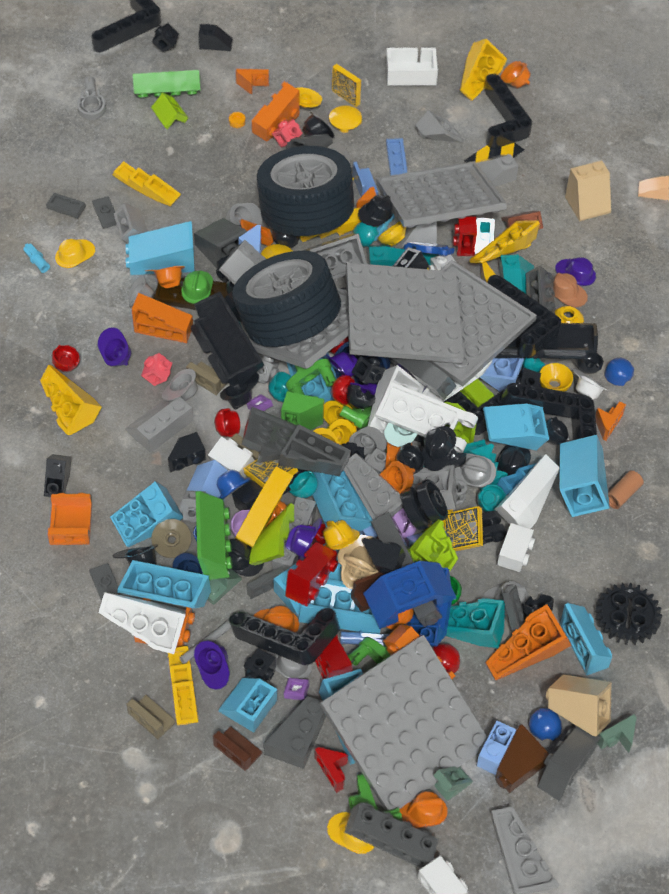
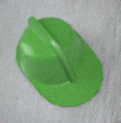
[182,271,213,304]

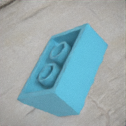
[560,603,612,676]

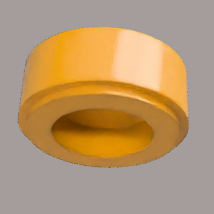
[229,112,246,128]

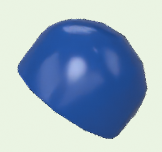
[604,358,634,386]
[528,708,562,741]

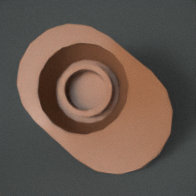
[553,273,588,308]

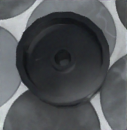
[401,479,448,531]

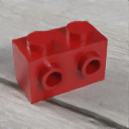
[453,216,478,256]

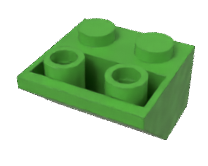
[281,391,324,430]

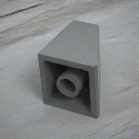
[194,218,247,268]

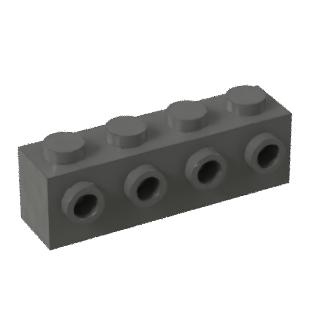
[526,266,556,314]
[344,802,439,868]

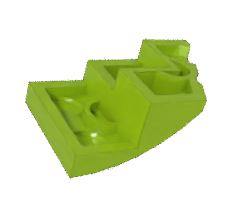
[249,503,294,566]
[409,519,458,572]

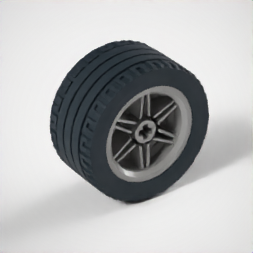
[257,146,354,236]
[232,251,341,347]

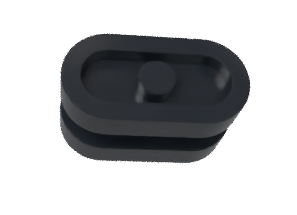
[482,511,507,545]

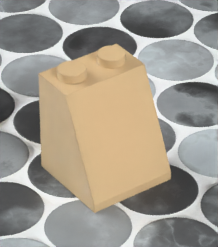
[565,160,611,221]
[546,674,612,736]

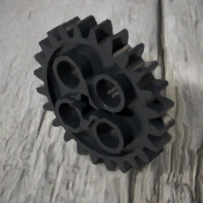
[595,583,662,645]

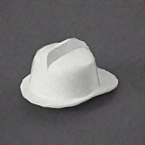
[573,369,607,400]

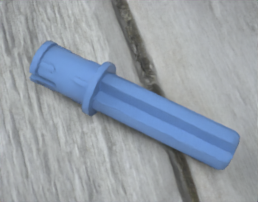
[340,630,390,647]

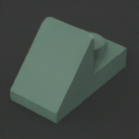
[207,569,242,605]
[598,715,637,753]
[433,766,473,801]

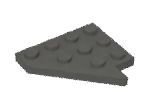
[241,407,298,463]

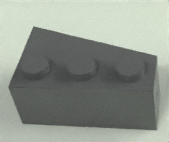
[279,424,351,476]
[264,696,326,769]
[538,726,601,801]

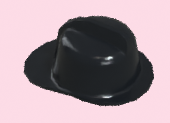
[302,112,335,139]
[358,195,393,227]
[220,372,259,410]
[422,426,457,471]
[496,445,531,476]
[229,538,264,577]
[113,544,158,565]

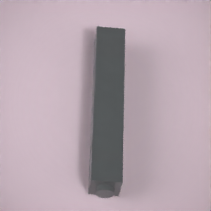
[389,357,457,400]
[371,512,442,627]

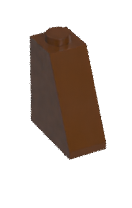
[495,724,549,793]

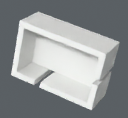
[386,48,438,86]

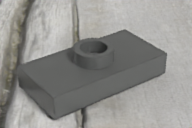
[46,193,86,219]
[92,196,117,229]
[89,563,121,602]
[247,566,285,599]
[502,585,525,631]

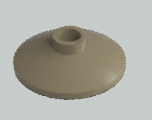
[151,519,192,558]

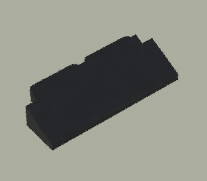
[191,292,264,387]
[495,323,598,359]

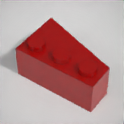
[285,542,338,606]
[315,635,353,679]

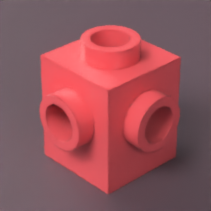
[272,119,303,147]
[141,353,172,386]

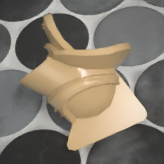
[337,535,378,589]

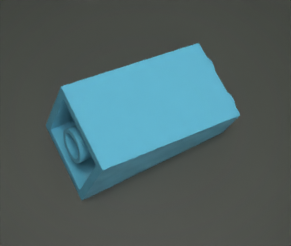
[125,222,195,275]
[560,435,610,517]

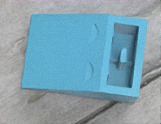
[483,404,549,450]
[110,481,183,547]

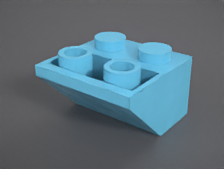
[219,678,277,733]

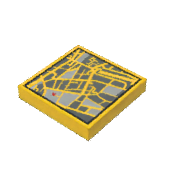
[332,64,361,107]
[243,459,298,488]
[444,506,483,552]

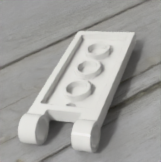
[375,382,478,453]

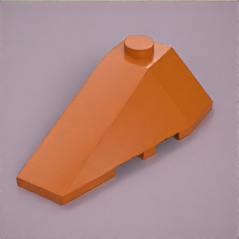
[486,604,572,680]

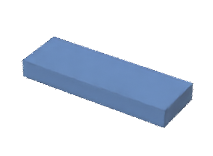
[386,138,408,176]

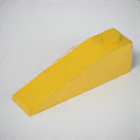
[460,39,507,101]
[469,220,540,263]
[40,365,102,435]

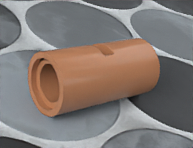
[608,470,644,509]

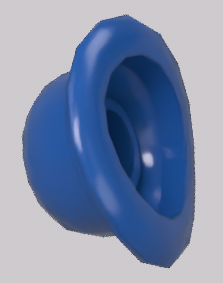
[216,470,251,500]

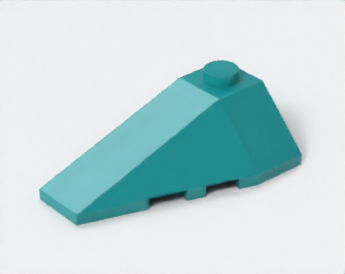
[366,245,438,267]
[499,255,535,294]
[446,598,505,648]

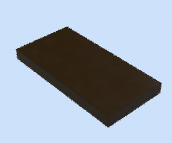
[153,275,228,310]

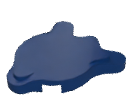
[404,242,455,256]

